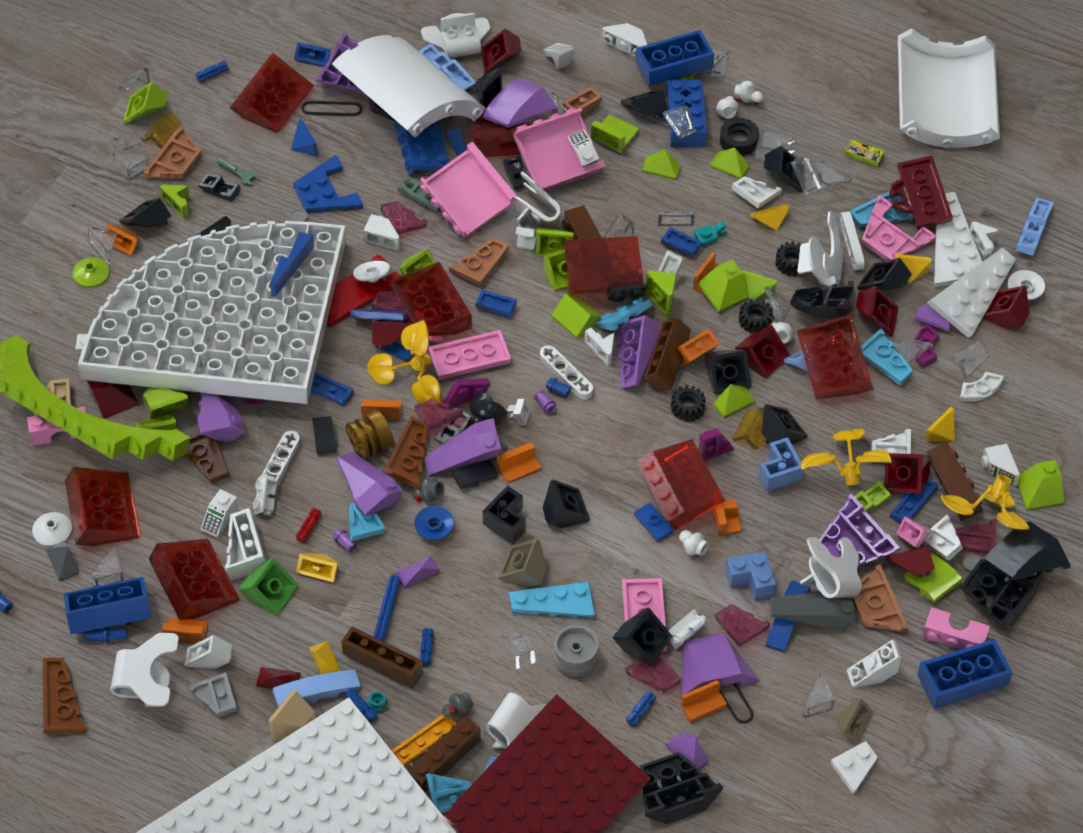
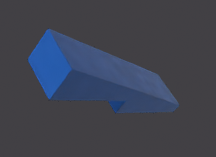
[270,232,314,297]

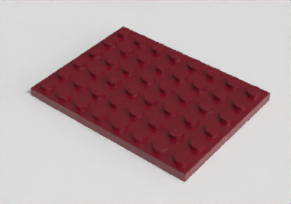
[443,694,651,833]

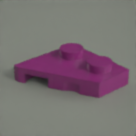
[442,378,491,410]

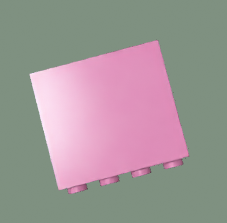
[513,108,606,191]
[420,142,516,239]

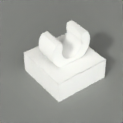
[507,399,531,426]

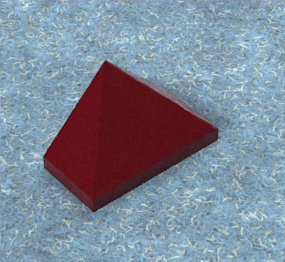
[256,667,301,689]

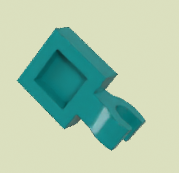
[693,221,727,248]

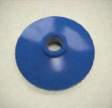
[414,506,454,540]

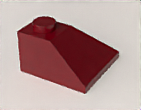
[481,29,521,73]
[982,285,1029,330]
[855,286,898,337]
[372,318,413,348]
[735,326,790,378]
[86,380,139,419]
[884,453,931,493]
[885,546,935,577]

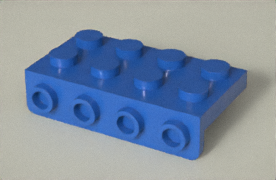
[395,120,450,176]

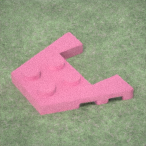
[860,195,936,261]

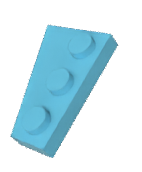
[850,191,913,228]
[596,296,653,331]
[857,329,913,386]

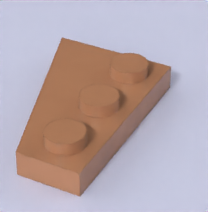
[449,238,509,287]

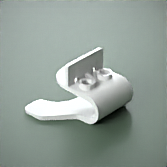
[421,13,490,59]
[514,172,561,228]
[798,211,844,287]
[800,537,862,598]
[110,633,179,707]
[486,693,547,749]

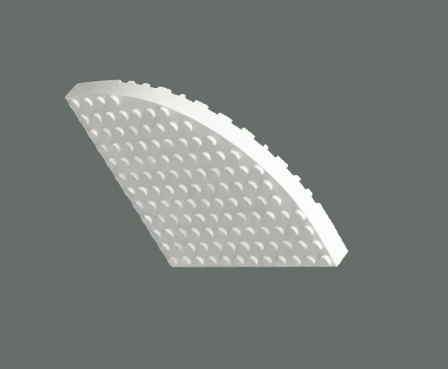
[78,221,346,404]
[136,698,456,833]

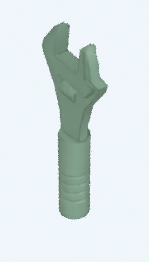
[217,157,260,186]

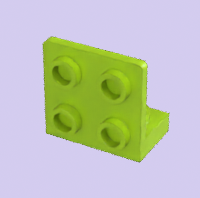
[591,115,639,153]

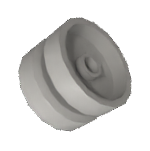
[554,625,599,678]

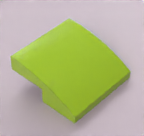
[904,553,963,603]

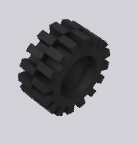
[775,241,801,276]
[739,298,773,334]
[671,385,706,422]

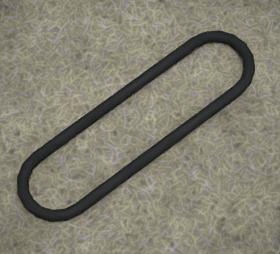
[301,100,362,116]
[719,683,753,723]

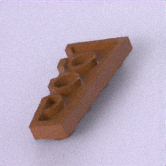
[383,416,428,490]
[43,657,86,734]

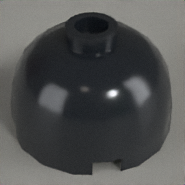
[470,391,508,426]

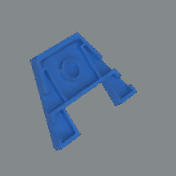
[293,155,363,213]

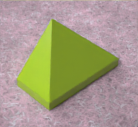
[710,147,749,179]
[642,149,681,180]
[399,248,437,284]
[742,270,777,301]
[713,384,756,418]

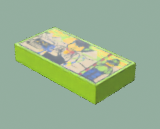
[844,139,885,167]

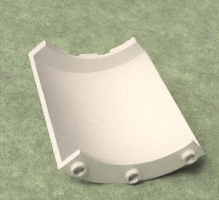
[898,28,1000,148]
[332,35,486,138]

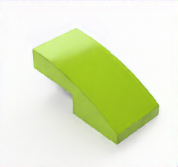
[854,481,892,513]

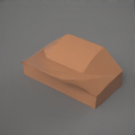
[563,87,602,117]

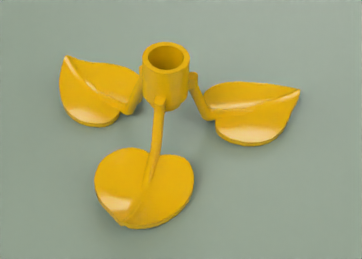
[367,320,442,407]
[801,428,892,485]
[941,475,1029,530]

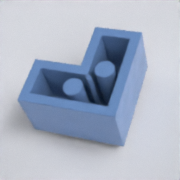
[759,437,804,492]
[725,551,776,601]

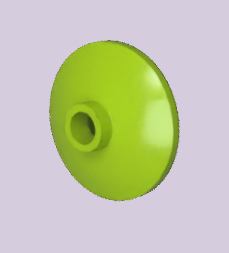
[72,257,110,288]

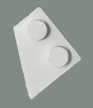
[732,176,782,208]
[871,429,911,454]

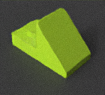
[160,185,190,219]

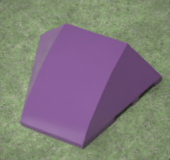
[316,32,364,93]
[483,78,558,128]
[819,494,901,566]
[681,633,760,697]

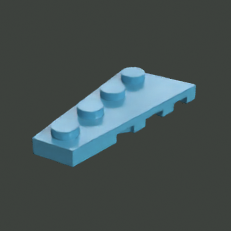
[509,582,595,620]

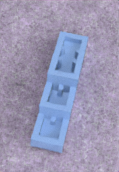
[419,43,475,91]
[1016,197,1054,256]
[273,669,361,707]

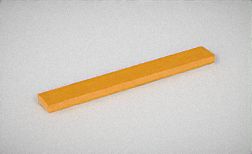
[391,714,456,767]

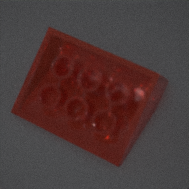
[230,53,314,133]
[467,115,539,157]
[564,236,643,294]
[389,262,472,336]
[797,314,874,399]
[636,439,726,531]
[65,467,140,546]
[149,539,240,620]

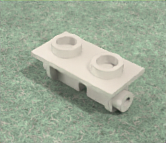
[253,474,277,516]
[668,609,707,650]

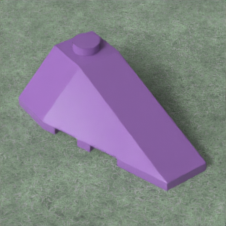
[424,418,503,477]

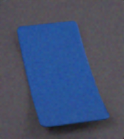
[446,127,467,157]
[380,342,412,359]

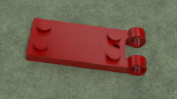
[326,255,403,327]

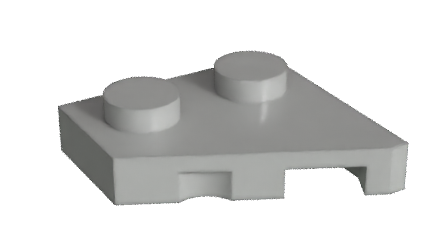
[189,672,238,717]

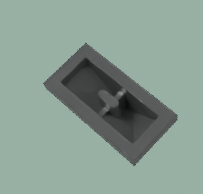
[46,542,78,581]

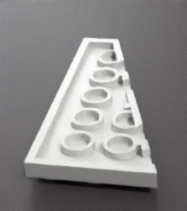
[933,192,982,288]
[926,247,1016,338]

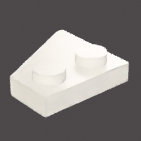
[922,515,963,561]
[831,741,878,794]

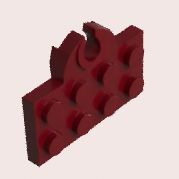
[889,155,953,229]

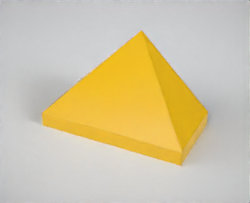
[749,204,789,231]
[894,254,931,284]
[925,407,955,442]
[296,553,338,583]
[309,641,340,675]

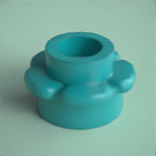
[367,691,388,711]

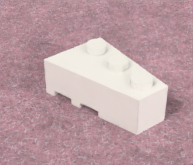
[225,508,267,581]

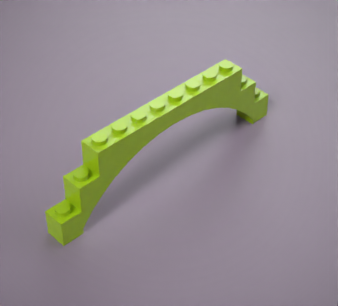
[0,335,190,461]

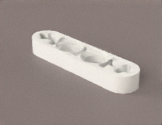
[840,211,864,271]
[540,345,593,400]
[261,431,300,495]

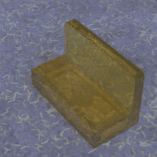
[142,111,183,149]
[732,408,765,449]

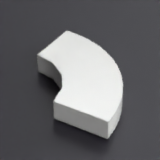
[959,372,1004,402]

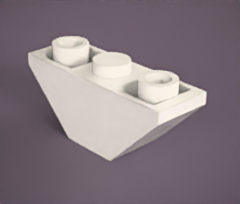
[602,23,647,57]
[847,640,901,688]

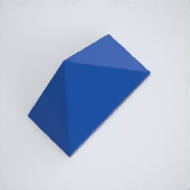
[294,42,331,66]
[291,119,317,156]

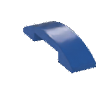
[766,580,811,653]

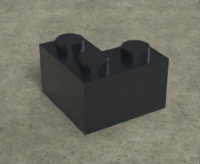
[482,485,526,544]

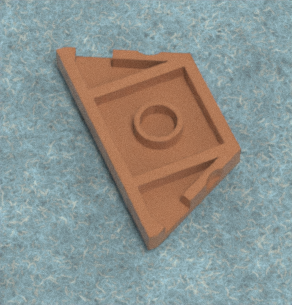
[143,127,202,179]
[851,565,908,633]

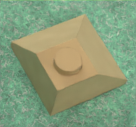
[269,689,316,742]

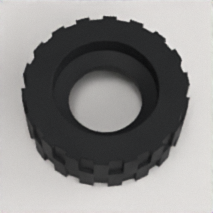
[720,117,759,156]

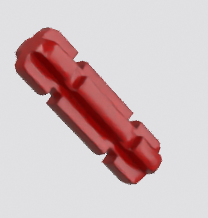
[296,508,321,543]

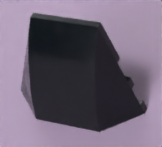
[790,281,854,320]
[984,521,1071,581]
[960,559,1044,628]
[640,752,723,825]

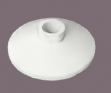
[353,261,390,282]
[1008,270,1045,300]
[32,512,72,546]

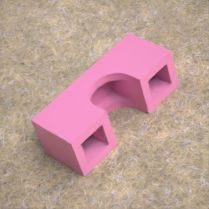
[27,407,86,446]
[922,607,990,650]

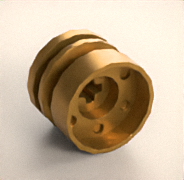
[345,410,394,460]

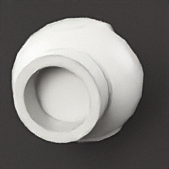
[734,81,764,105]
[716,96,738,119]
[766,322,793,344]
[679,530,709,556]

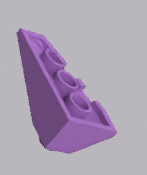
[616,315,660,389]
[197,393,245,444]
[336,452,402,516]

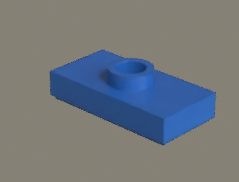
[661,227,702,258]
[475,289,517,318]
[634,503,674,542]

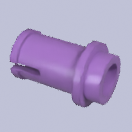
[534,390,556,414]
[333,528,358,553]

